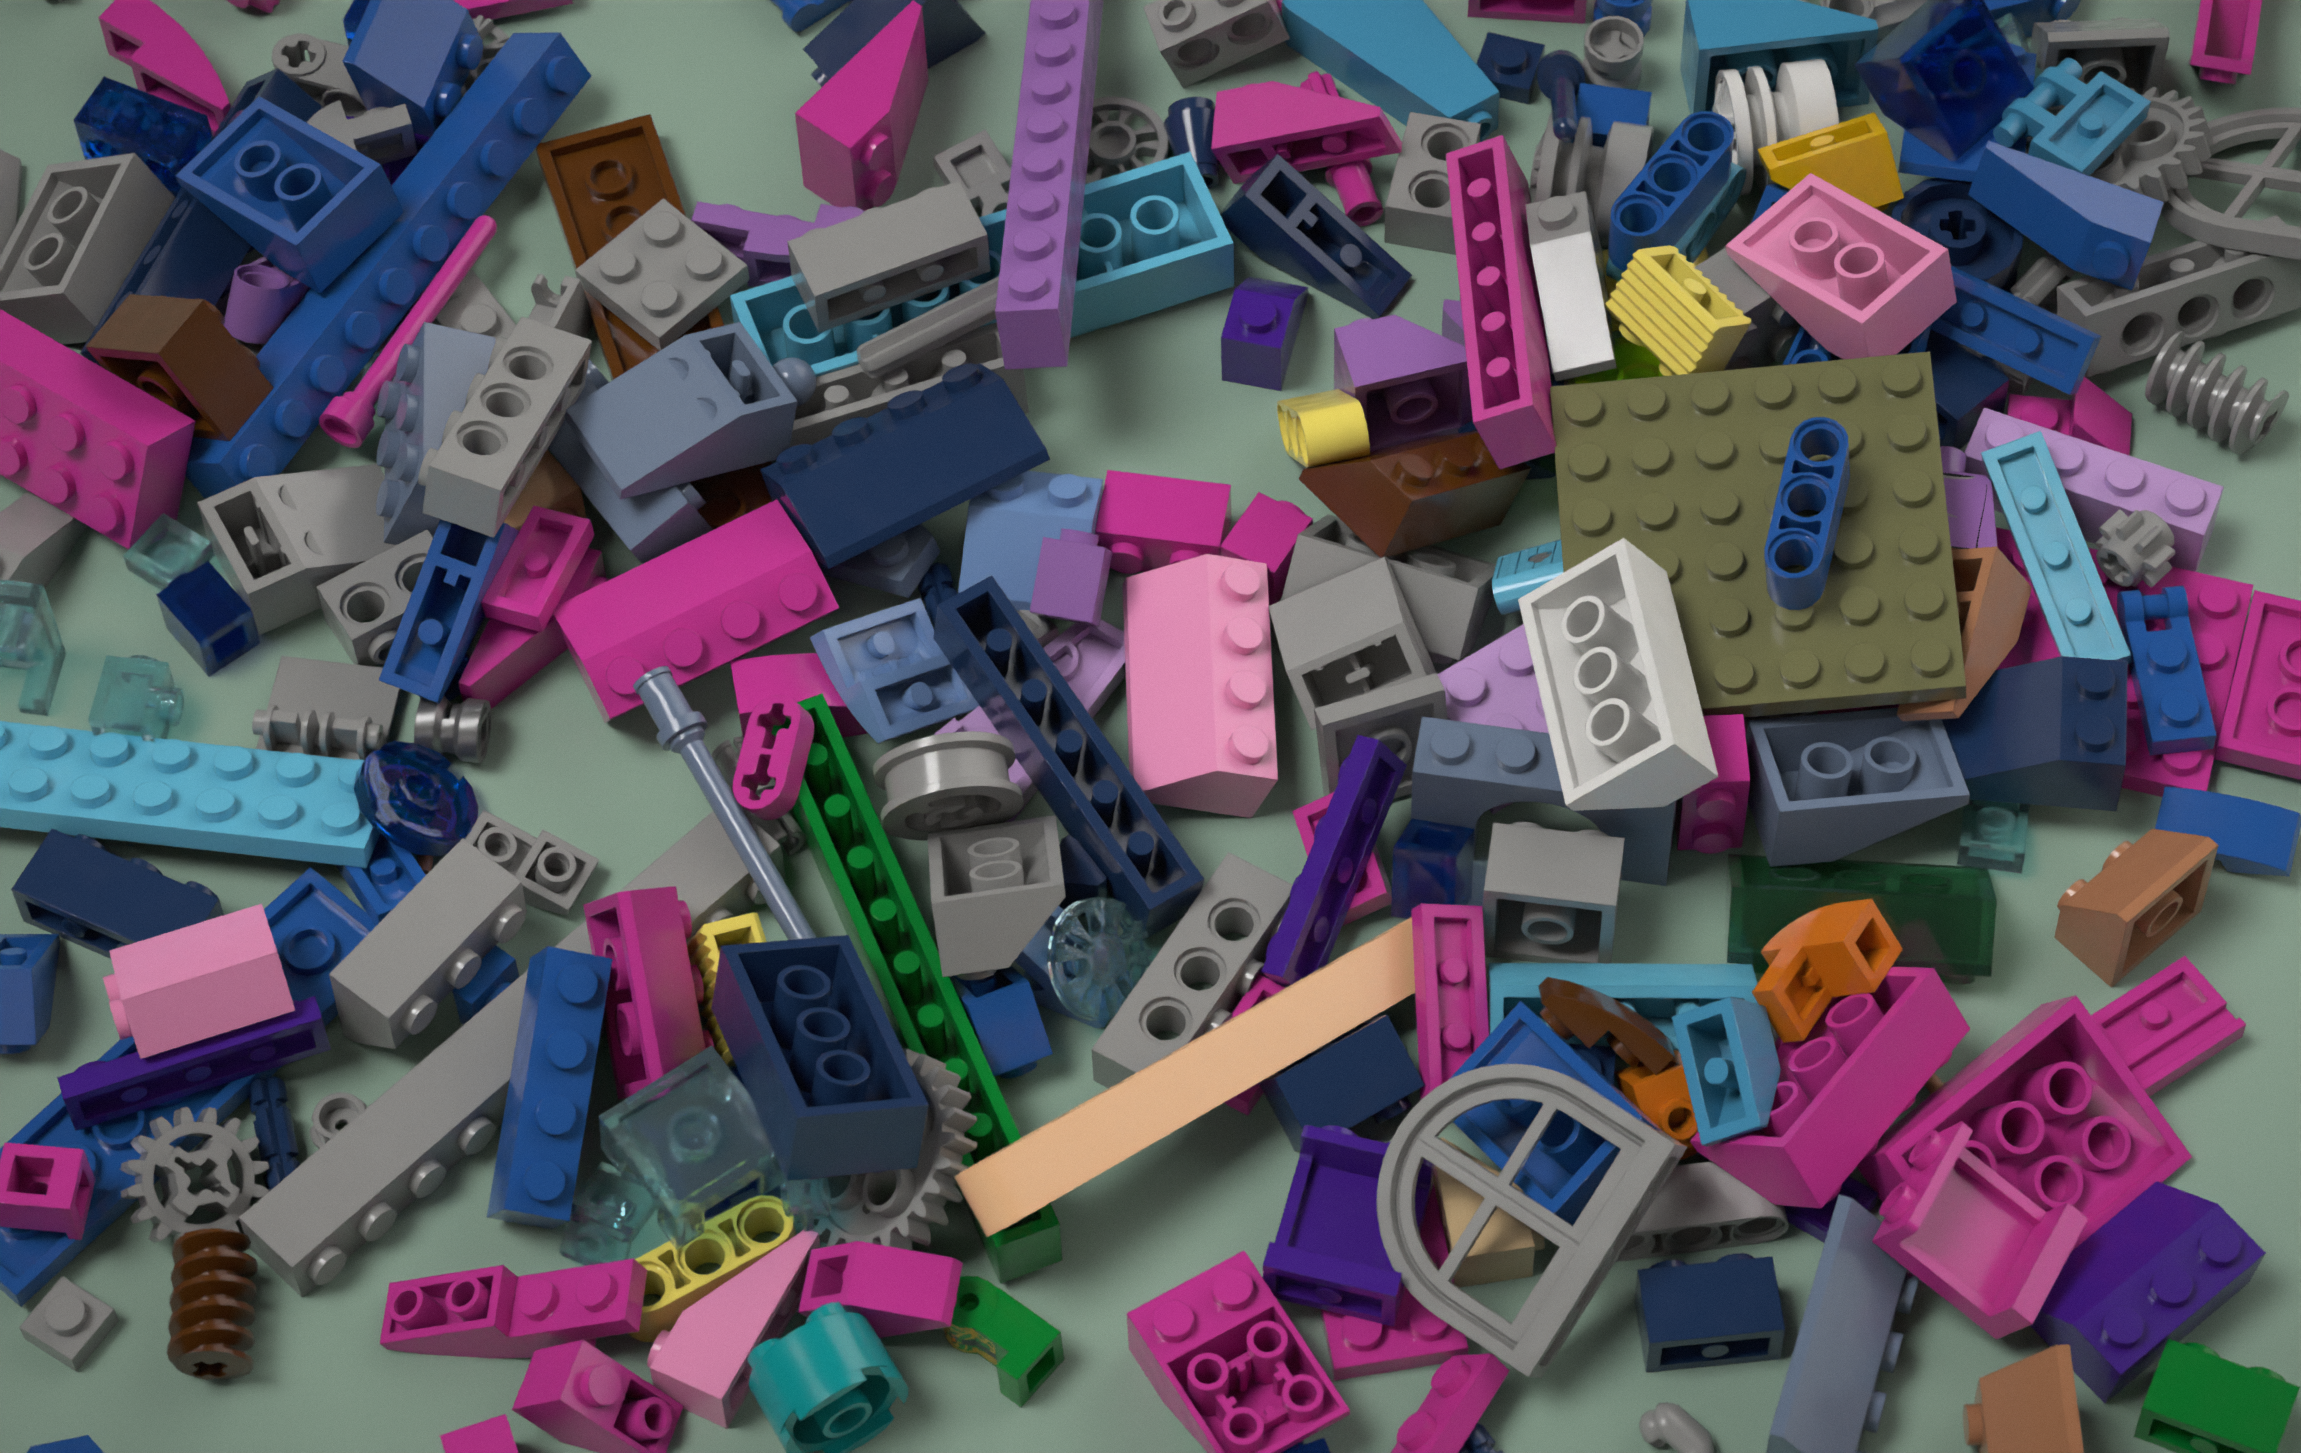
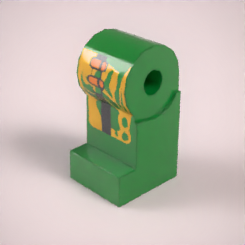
[943,1276,1065,1408]

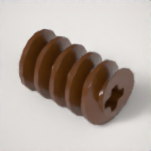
[167,1228,258,1380]

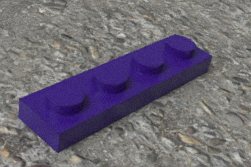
[1261,735,1407,988]
[57,996,331,1131]

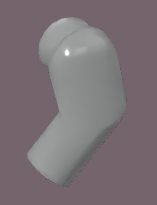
[1639,1402,1714,1453]

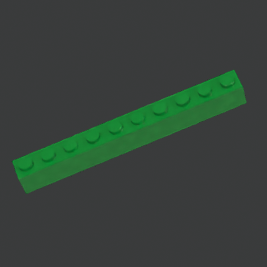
[771,693,1063,1284]

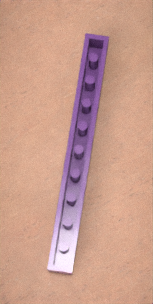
[995,0,1104,369]

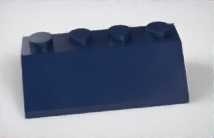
[760,363,1050,569]

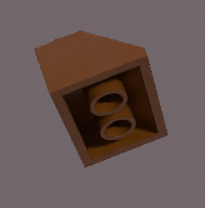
[1299,431,1531,558]

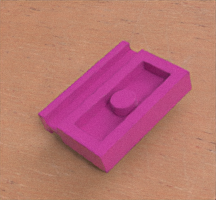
[2091,956,2246,1097]

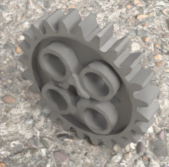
[2025,87,2213,202]
[797,1048,977,1250]

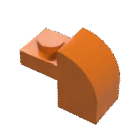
[1752,899,1903,1043]

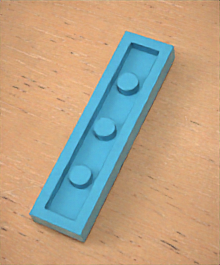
[1981,431,2132,664]

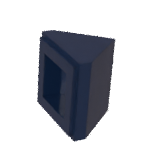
[1059,834,1108,918]

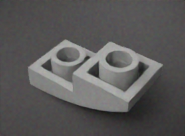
[465,810,599,915]

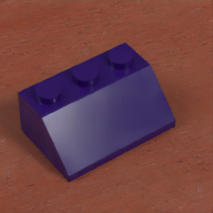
[2030,1181,2266,1404]

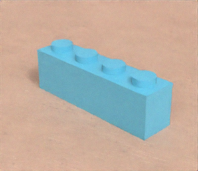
[1488,963,1758,1050]

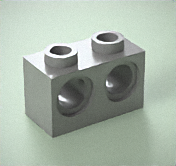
[1143,0,1290,88]
[1384,112,1481,255]
[316,530,433,667]

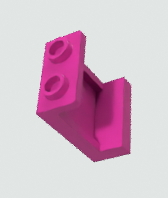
[1872,1121,2088,1340]

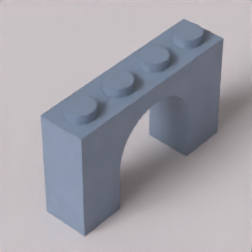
[1410,717,1677,886]

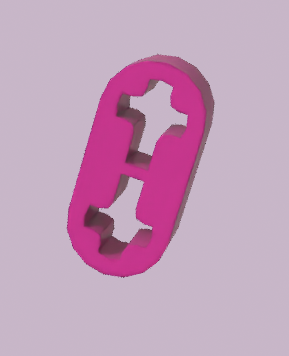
[732,694,814,820]

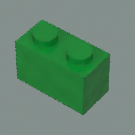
[2133,1338,2300,1453]

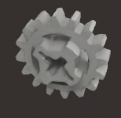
[120,1107,269,1246]

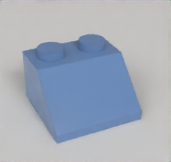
[958,471,1103,610]

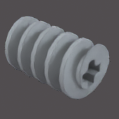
[2145,330,2289,454]

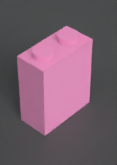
[103,904,296,1059]

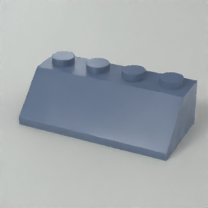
[1766,1195,1919,1453]

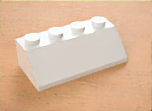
[1518,538,1719,811]

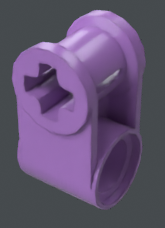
[224,256,310,344]

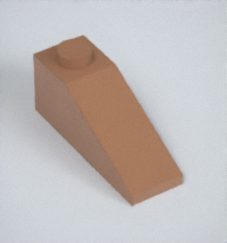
[1896,546,2032,721]

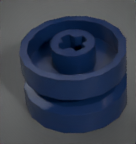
[1891,178,2024,294]

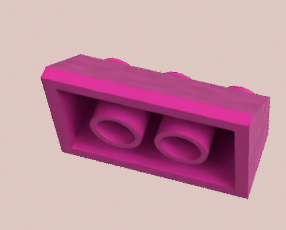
[583,886,716,1100]

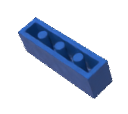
[487,946,612,1229]

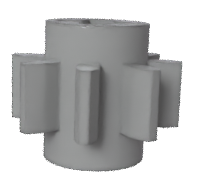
[2095,509,2176,587]

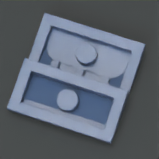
[810,598,979,744]

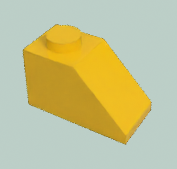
[1758,112,1904,212]

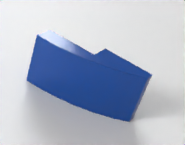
[2155,786,2301,877]

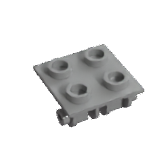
[252,656,401,762]

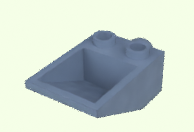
[565,322,816,500]

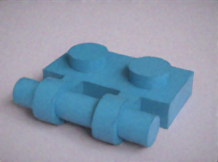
[1993,58,2151,176]

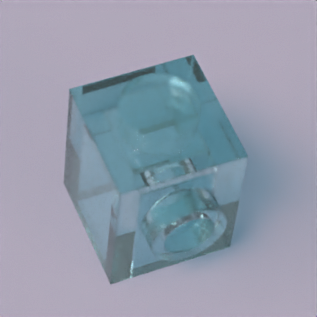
[88,655,184,743]

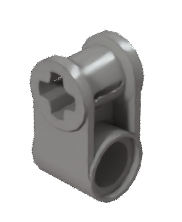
[272,33,367,118]

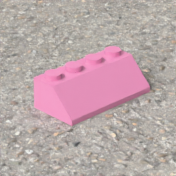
[1122,554,1278,818]

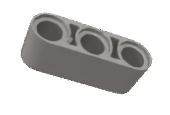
[1616,1162,1789,1261]

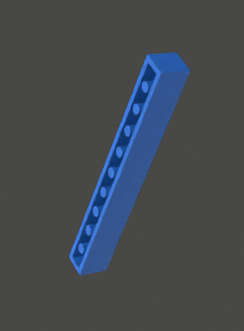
[185,32,592,499]

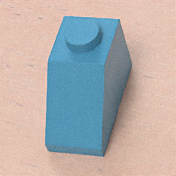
[1672,996,1781,1147]

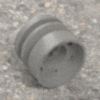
[1529,112,1654,249]

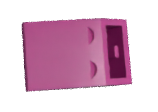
[1127,1250,1350,1453]

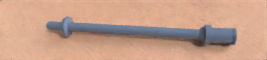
[633,666,817,940]

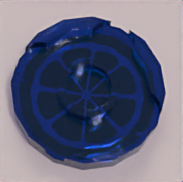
[354,741,479,856]

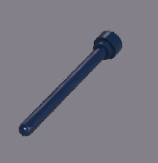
[1537,50,1585,141]

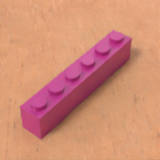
[1446,135,1557,469]

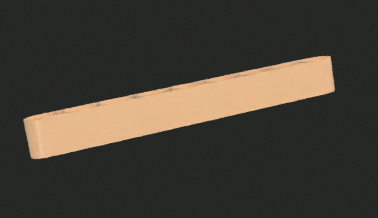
[954,917,1415,1237]

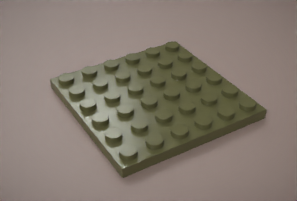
[1550,352,1966,717]

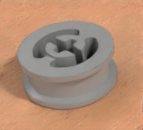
[873,731,1024,840]

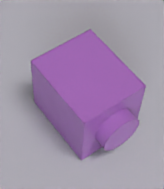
[1030,528,1112,627]

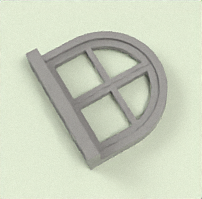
[2161,107,2301,260]
[1377,1064,1687,1378]

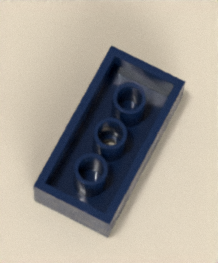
[711,935,929,1181]

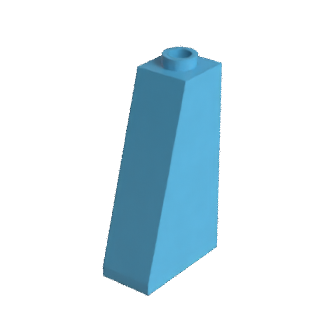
[1282,0,1500,142]

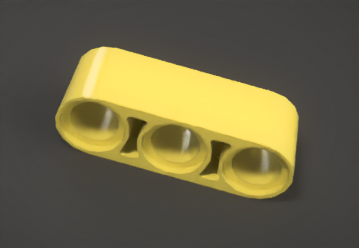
[1277,389,1370,468]
[628,1195,797,1342]

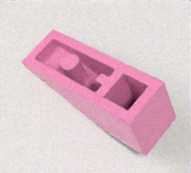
[647,1228,821,1429]

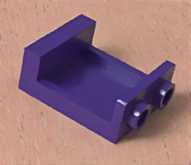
[1263,1125,1434,1327]

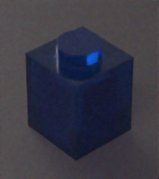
[156,561,261,677]
[1391,818,1474,919]

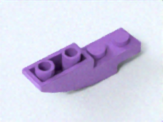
[691,201,865,287]

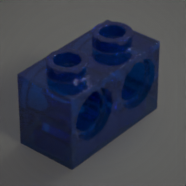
[73,77,213,197]

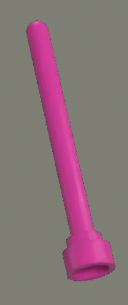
[319,215,497,448]

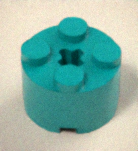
[747,1302,909,1453]

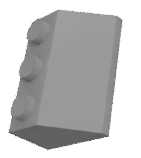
[0,153,175,345]
[1281,514,1496,664]
[927,815,1066,980]
[329,838,527,1049]

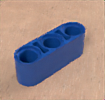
[1608,111,1734,271]
[1765,417,1850,610]

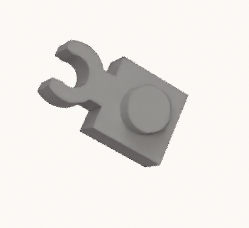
[933,130,1011,216]

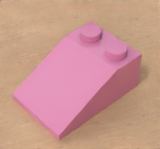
[1725,173,1957,359]

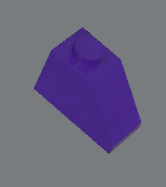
[1221,277,1308,391]

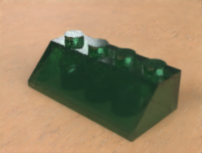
[1725,854,1997,984]

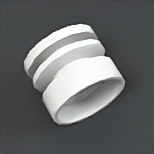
[1712,59,1839,196]

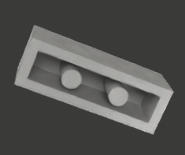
[787,180,990,333]

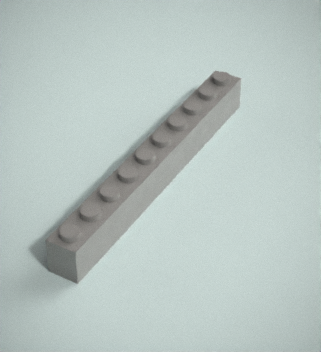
[239,811,786,1297]

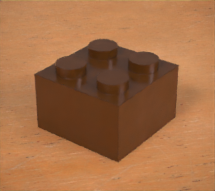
[85,294,273,441]

